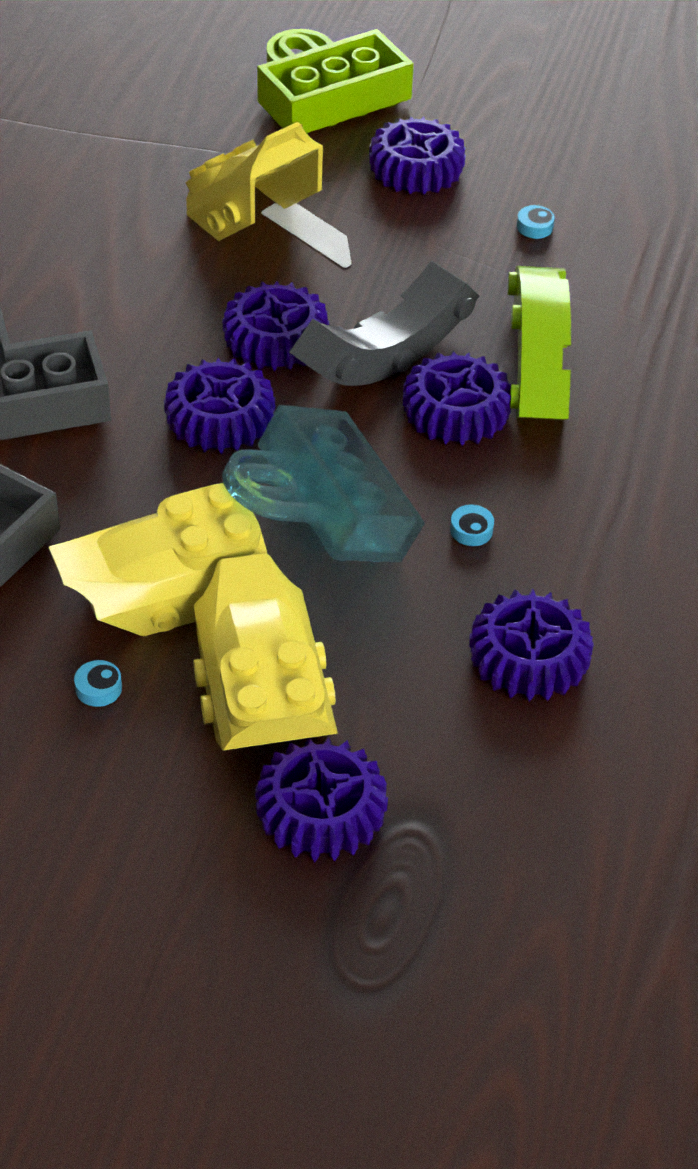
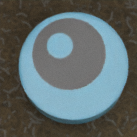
[517,205,555,239]
[450,505,494,546]
[74,660,122,707]

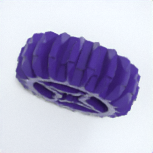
[369,116,466,195]
[222,281,329,372]
[402,351,512,446]
[164,357,275,454]
[469,588,594,702]
[255,736,388,862]

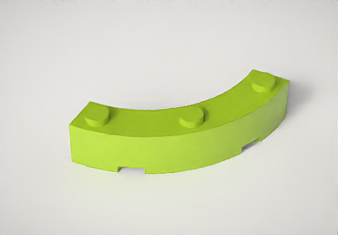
[507,266,571,420]

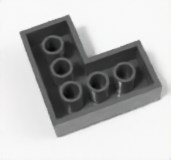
[0,307,112,440]

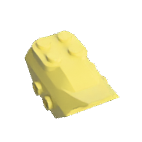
[185,122,323,241]
[48,483,267,637]
[193,553,338,751]

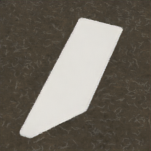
[261,203,352,268]

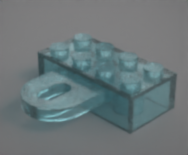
[222,405,425,562]

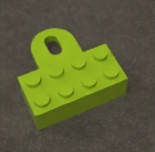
[257,29,414,134]

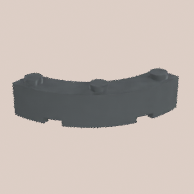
[289,260,480,386]

